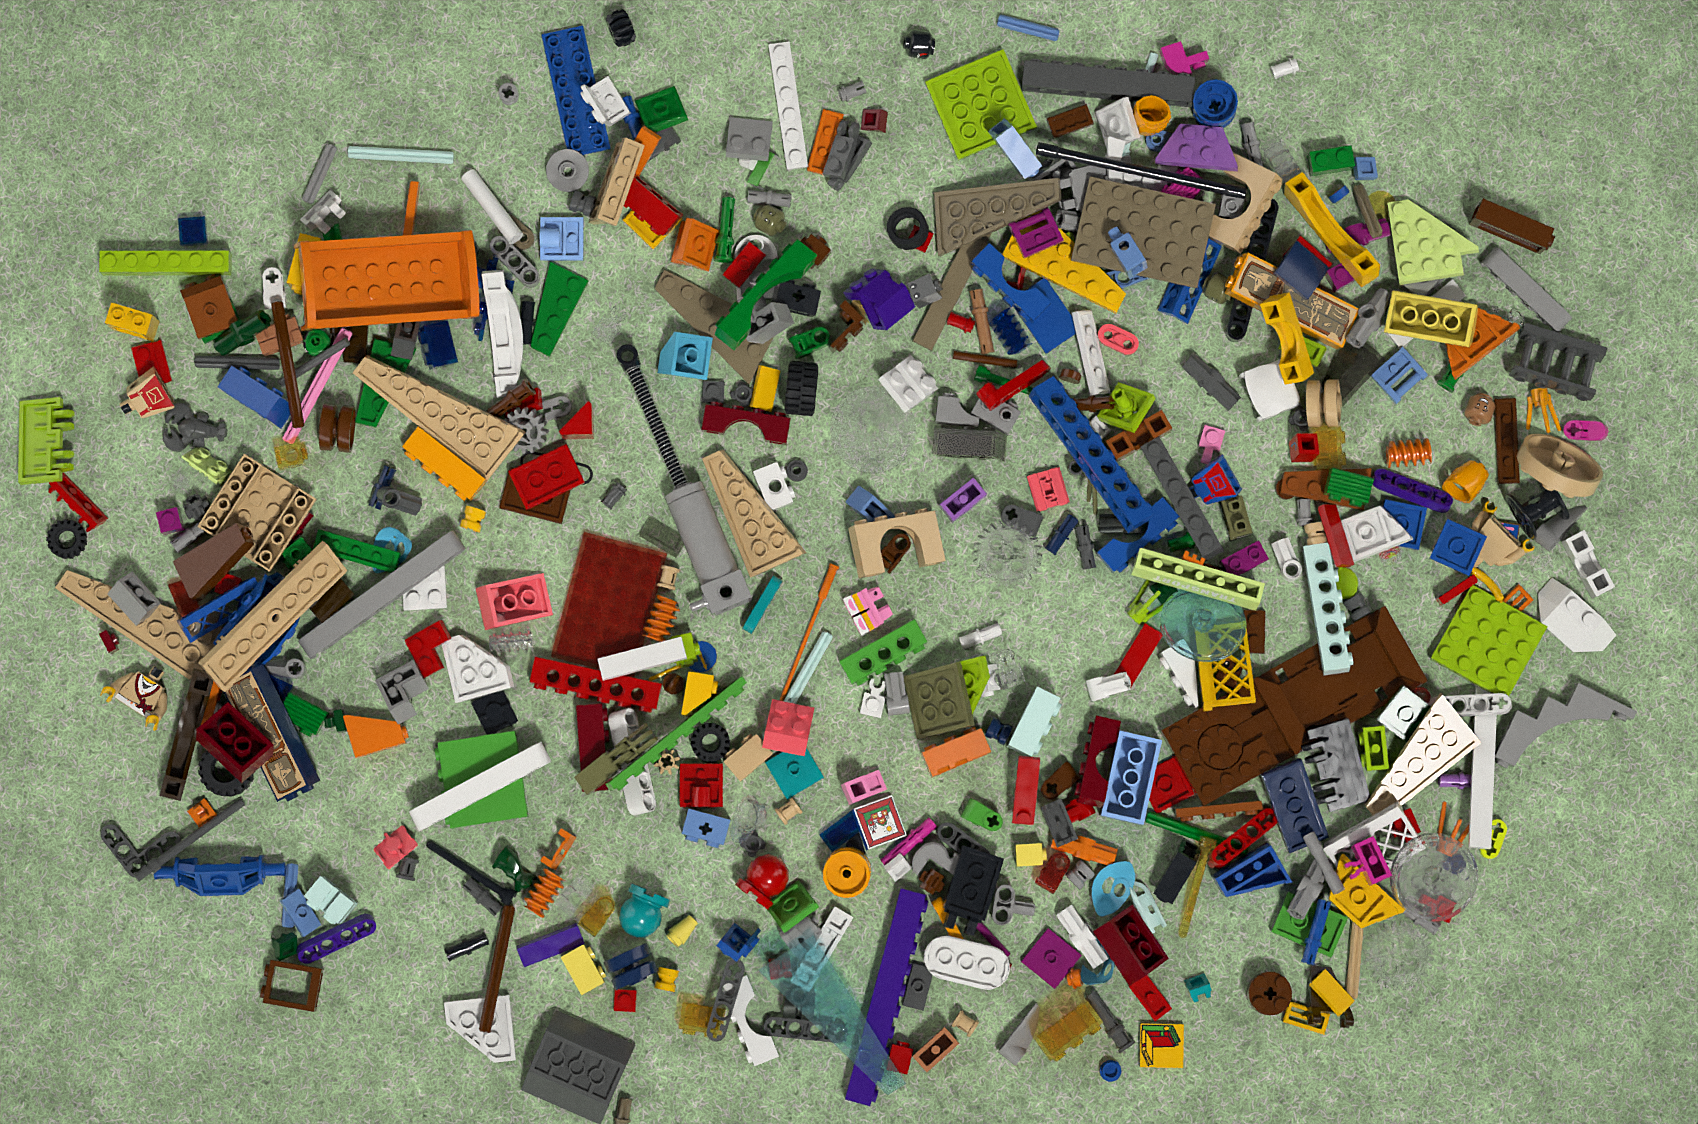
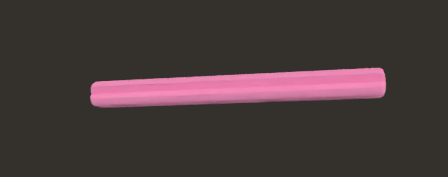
[282,328,352,444]

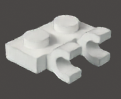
[300,190,346,234]

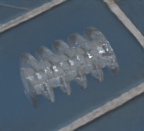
[489,626,534,656]

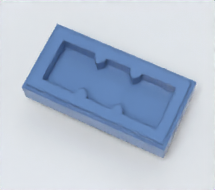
[279,889,321,937]

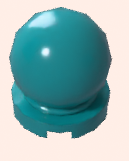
[619,883,670,938]

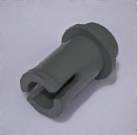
[601,482,627,510]

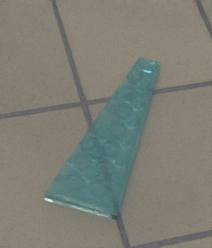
[758,935,906,1095]

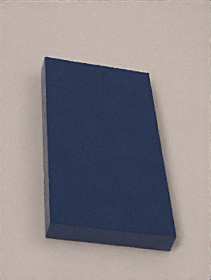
[1260,758,1329,853]

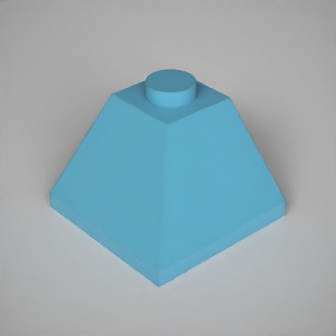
[657,332,713,380]

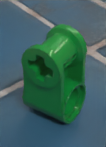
[788,327,831,360]

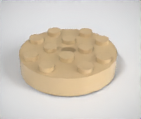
[1517,434,1603,498]

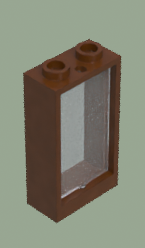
[1469,198,1555,254]

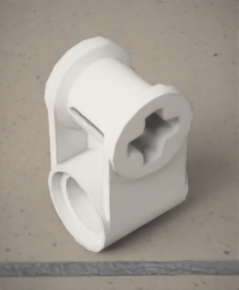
[262,267,287,310]

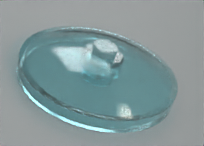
[1160,589,1246,662]

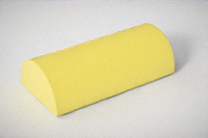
[1384,290,1478,347]

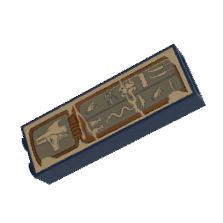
[223,664,320,802]

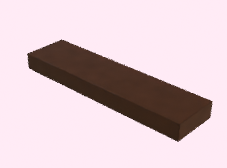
[1494,398,1520,484]

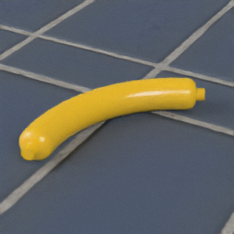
[1470,567,1504,603]

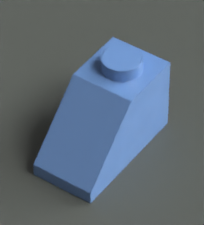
[846,486,895,522]

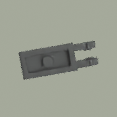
[823,120,860,180]

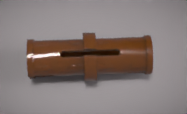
[1072,395,1115,412]

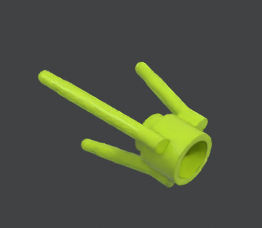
[1127,579,1175,625]

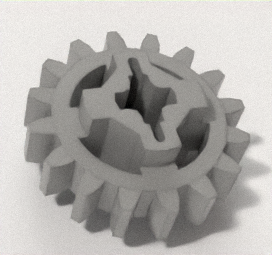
[504,406,549,454]

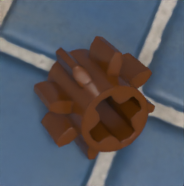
[919,868,945,895]

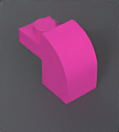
[1159,41,1209,75]

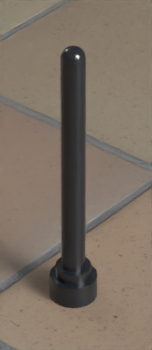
[426,840,518,906]

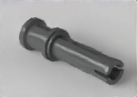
[1085,991,1136,1053]

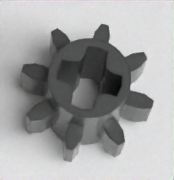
[183,494,210,521]

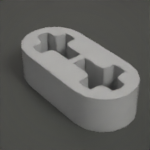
[535,396,572,421]

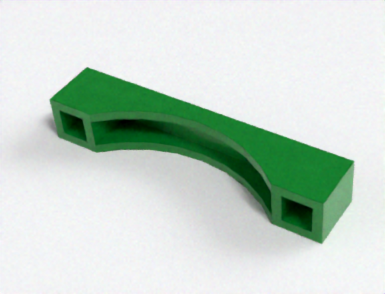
[715,239,817,351]

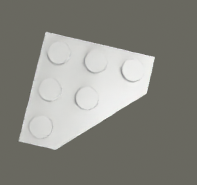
[442,635,514,703]
[444,995,516,1063]

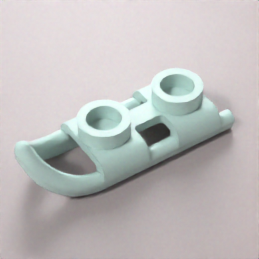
[1130,881,1167,934]

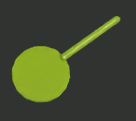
[1336,567,1358,599]

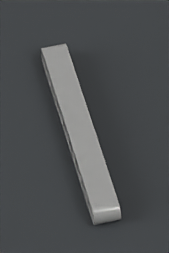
[298,531,466,659]

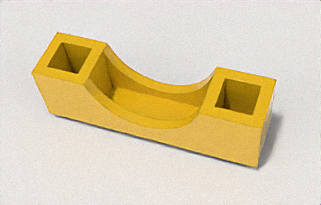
[1260,292,1314,385]

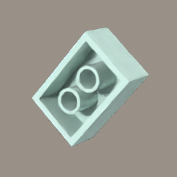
[1007,687,1062,757]

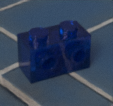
[418,320,458,370]

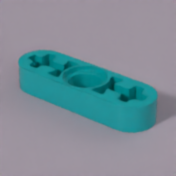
[742,575,783,634]

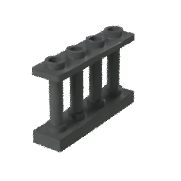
[1509,323,1607,401]

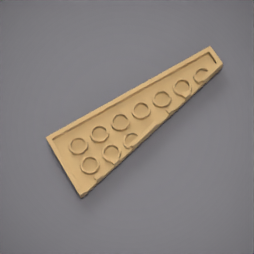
[353,355,526,481]
[55,570,224,680]

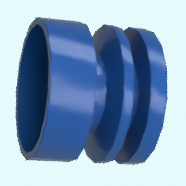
[1192,79,1238,128]

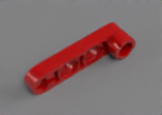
[976,360,1051,411]
[1207,808,1277,870]

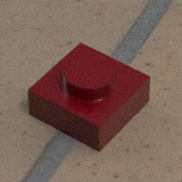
[99,630,120,654]

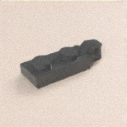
[827,135,872,192]

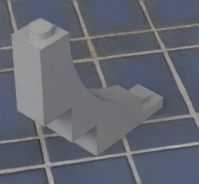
[1495,683,1637,768]

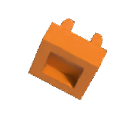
[187,798,217,827]

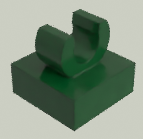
[1149,582,1179,605]
[324,709,347,733]
[271,932,297,961]

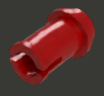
[947,312,975,334]

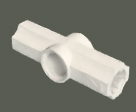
[1056,905,1109,969]

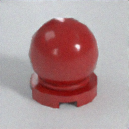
[735,854,789,910]

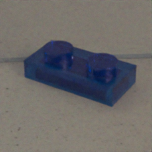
[819,811,859,852]

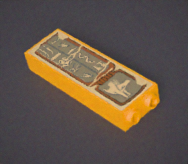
[1225,253,1359,349]

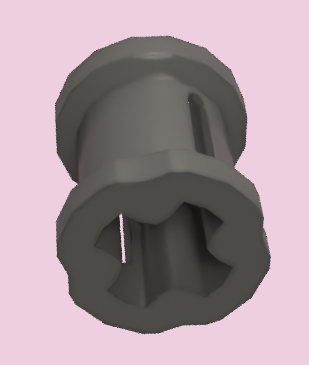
[396,857,419,881]

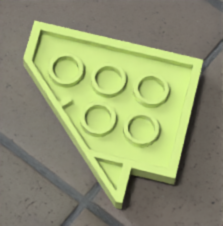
[1387,199,1479,285]

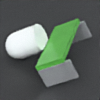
[738,152,780,190]

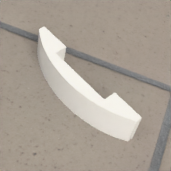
[791,907,853,992]

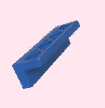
[1158,238,1222,324]
[177,577,258,643]

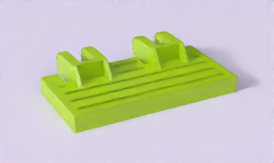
[18,397,75,485]

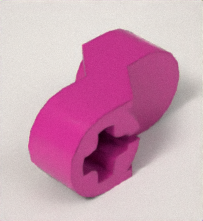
[1563,420,1609,441]

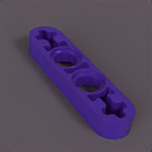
[1372,469,1453,513]
[296,913,376,964]

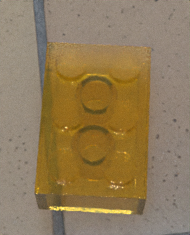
[1033,1001,1103,1062]

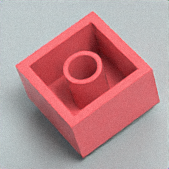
[762,699,814,756]

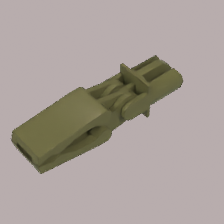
[574,723,658,795]

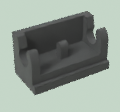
[1040,799,1078,848]

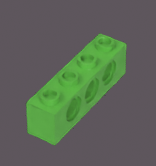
[839,619,927,686]

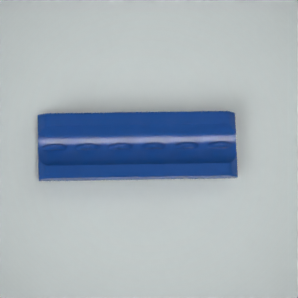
[542,26,611,155]

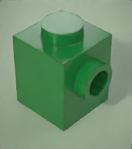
[282,537,313,570]

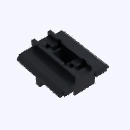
[471,691,518,735]

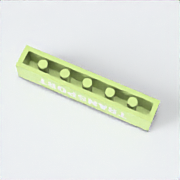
[1131,548,1265,611]

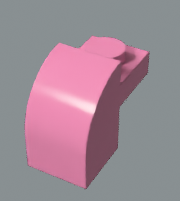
[841,770,887,805]

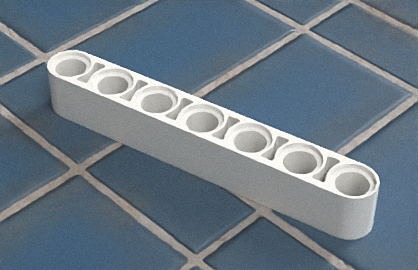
[409,742,551,831]

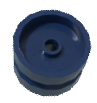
[603,943,659,990]

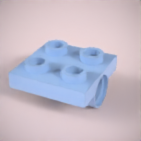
[540,217,584,261]

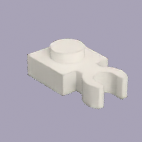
[860,679,886,718]

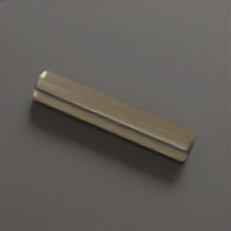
[1353,184,1382,238]

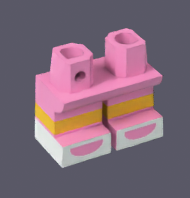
[843,586,893,637]

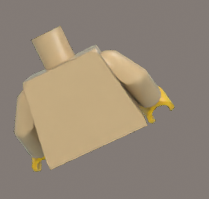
[1471,501,1535,568]

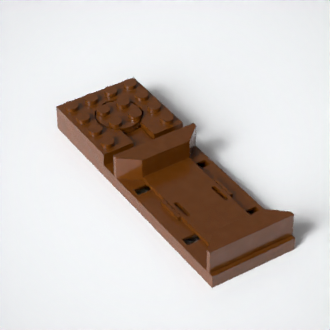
[1160,606,1428,806]

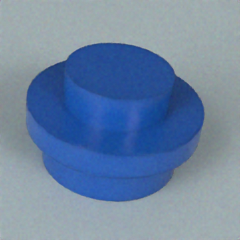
[1100,1060,1122,1082]

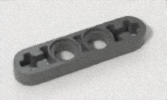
[706,959,745,1042]
[764,1017,848,1043]

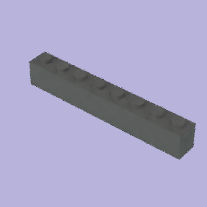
[1022,59,1195,108]

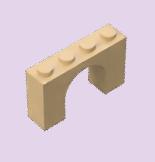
[1208,153,1283,254]
[848,508,946,579]

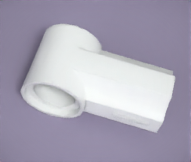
[1271,538,1302,582]
[1086,672,1131,702]

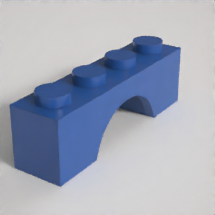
[971,243,1051,323]
[1096,497,1180,573]

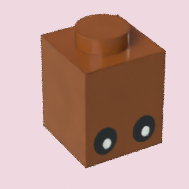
[1215,658,1243,690]

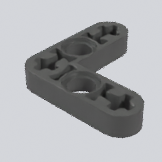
[100,824,182,878]

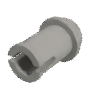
[838,80,867,102]
[1296,499,1313,526]

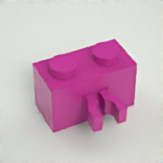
[1344,836,1392,886]

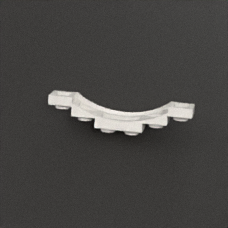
[482,270,523,398]

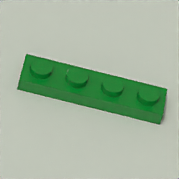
[313,529,401,573]

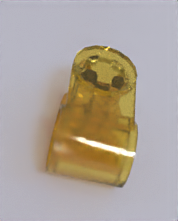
[578,896,616,937]

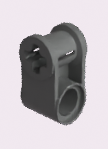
[1001,505,1044,537]

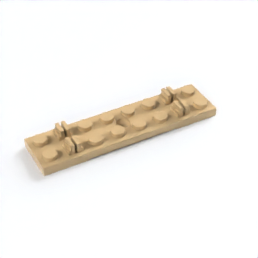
[198,541,347,692]

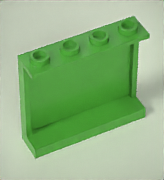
[435,731,529,829]

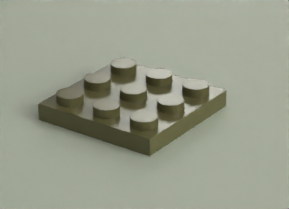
[904,662,975,739]

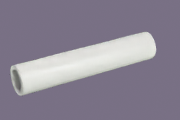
[461,169,523,244]

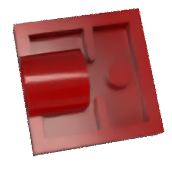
[680,764,723,807]

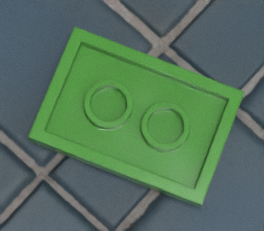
[1271,892,1348,958]

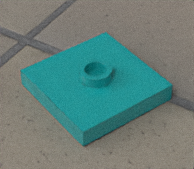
[765,748,824,800]

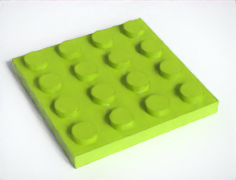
[925,49,1037,161]
[1430,585,1548,701]

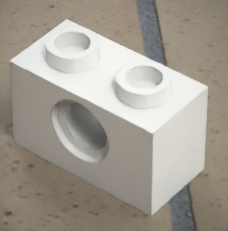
[753,462,796,511]

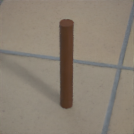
[953,351,1017,368]

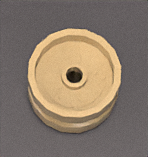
[1306,379,1342,427]

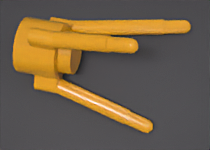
[1526,388,1561,433]

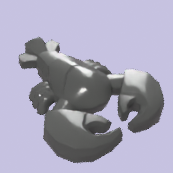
[162,403,228,452]

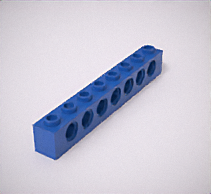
[1029,376,1154,533]

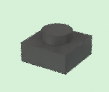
[702,381,725,404]

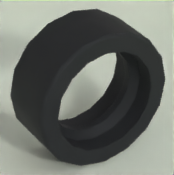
[887,207,929,250]

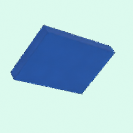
[1013,278,1076,354]

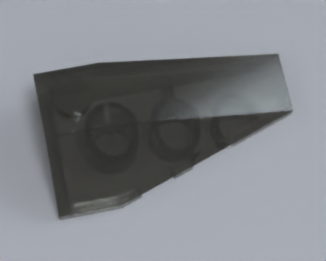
[1322,341,1385,425]

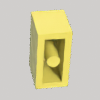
[561,944,607,995]

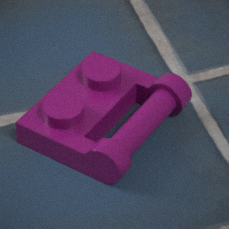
[1008,207,1064,259]

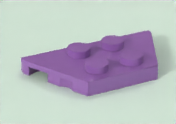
[1155,124,1238,172]

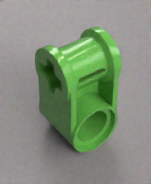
[960,798,1003,831]

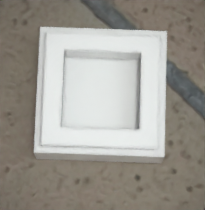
[884,853,912,882]

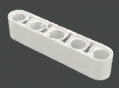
[608,708,656,816]

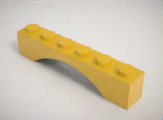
[1284,172,1380,288]

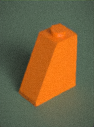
[343,715,409,758]

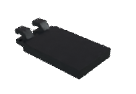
[943,845,1004,936]

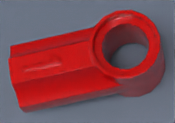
[1065,798,1096,823]

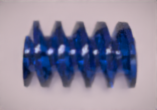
[989,307,1033,355]

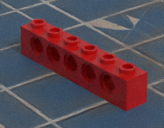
[529,657,662,713]

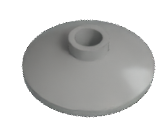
[546,149,589,192]

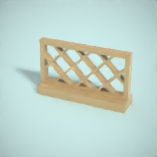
[588,137,645,226]

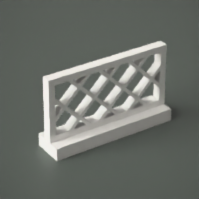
[1323,801,1425,868]

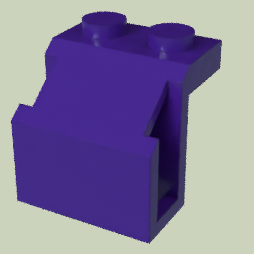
[843,268,916,330]

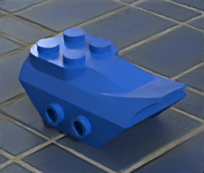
[213,572,300,671]

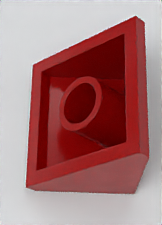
[559,401,594,439]

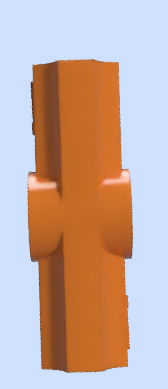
[1050,835,1118,866]

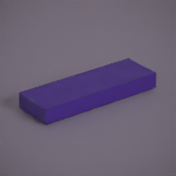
[516,923,585,967]

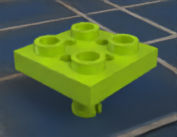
[1097,382,1156,433]

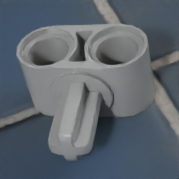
[992,885,1035,925]

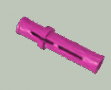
[880,817,938,865]

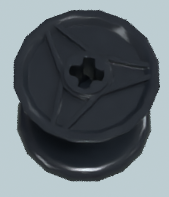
[1505,481,1570,540]

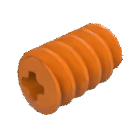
[1386,438,1432,468]
[643,595,681,642]
[523,868,565,918]

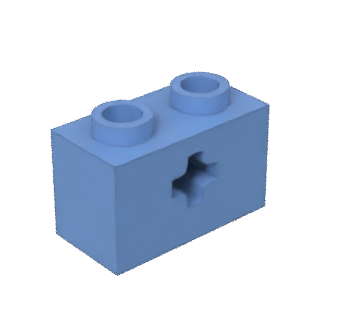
[682,809,731,848]

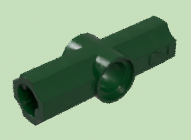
[213,310,271,356]

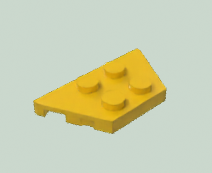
[1328,854,1405,929]

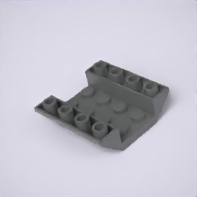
[521,1010,636,1124]

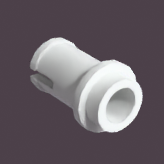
[1271,58,1299,79]

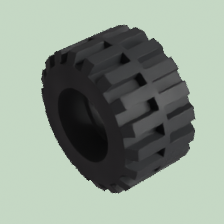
[785,361,819,416]
[198,751,255,797]

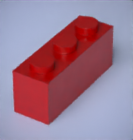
[624,174,683,236]

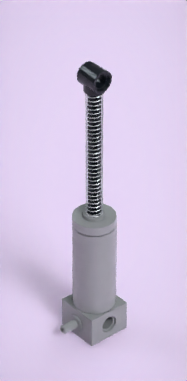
[617,344,752,617]

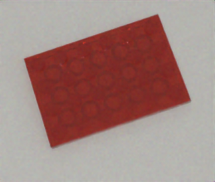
[551,532,667,678]

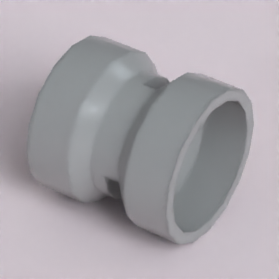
[1065,860,1095,890]

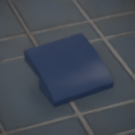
[1273,241,1329,300]

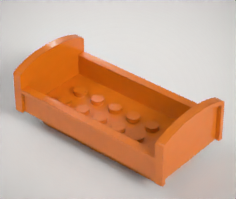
[294,230,479,331]

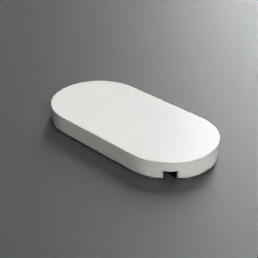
[924,936,1010,990]

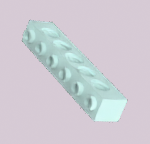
[1302,542,1353,676]

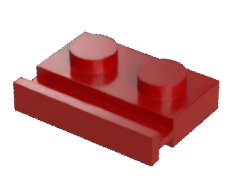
[131,340,173,384]

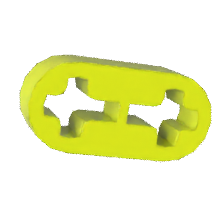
[1479,819,1507,859]

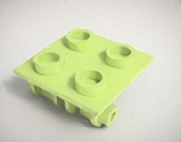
[182,447,232,485]

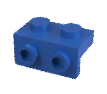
[716,923,761,962]

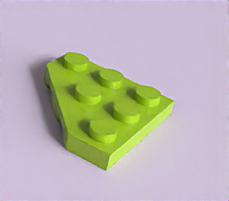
[960,656,990,714]

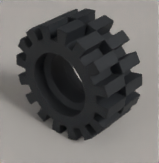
[46,519,87,559]
[691,723,730,762]

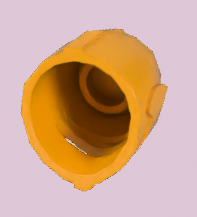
[1132,95,1171,136]
[1442,460,1489,503]

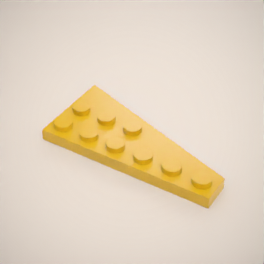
[1002,210,1126,314]

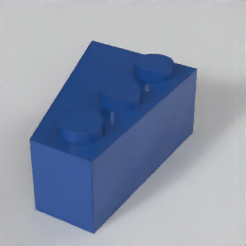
[217,365,290,429]
[1211,842,1292,897]

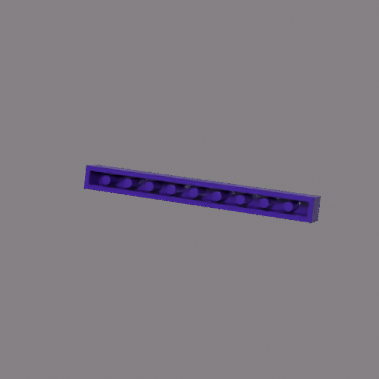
[845,888,929,1106]

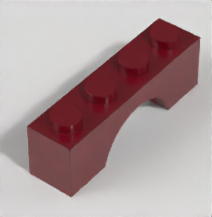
[701,402,791,445]
[1075,715,1121,808]

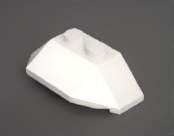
[1538,578,1616,652]

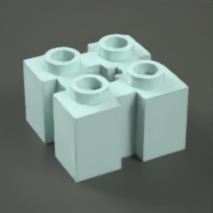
[304,876,358,924]

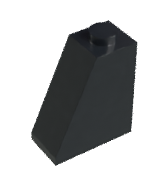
[1153,837,1202,904]

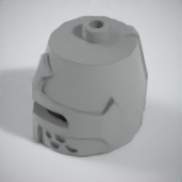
[778,916,822,960]

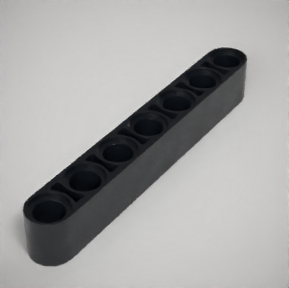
[1226,199,1279,342]

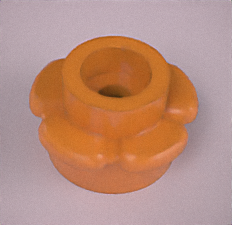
[1067,968,1083,989]

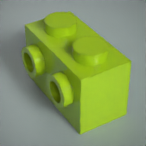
[1359,726,1389,771]

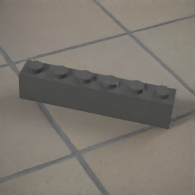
[1141,437,1224,561]

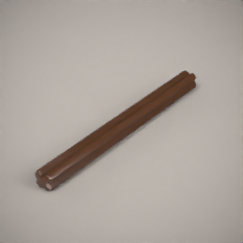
[271,301,304,429]
[479,905,515,1033]

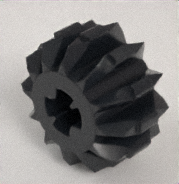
[606,9,636,47]

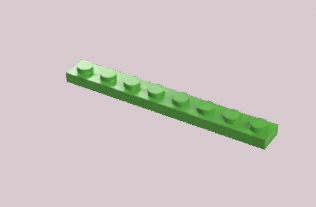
[605,676,747,791]

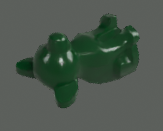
[492,845,538,892]

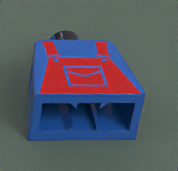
[1188,454,1242,505]

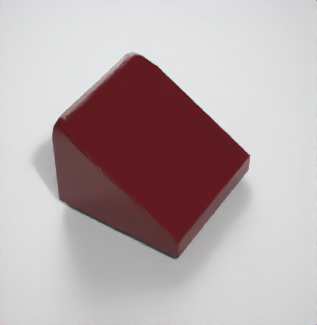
[861,109,888,133]

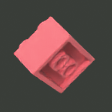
[476,573,553,630]

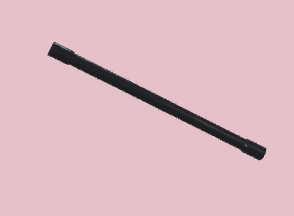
[1036,142,1247,199]

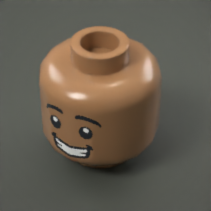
[1464,393,1495,426]

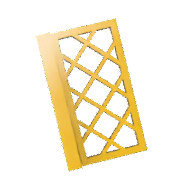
[1194,622,1256,711]

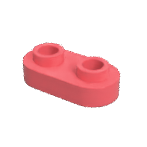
[1098,324,1139,355]

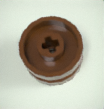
[319,403,356,453]

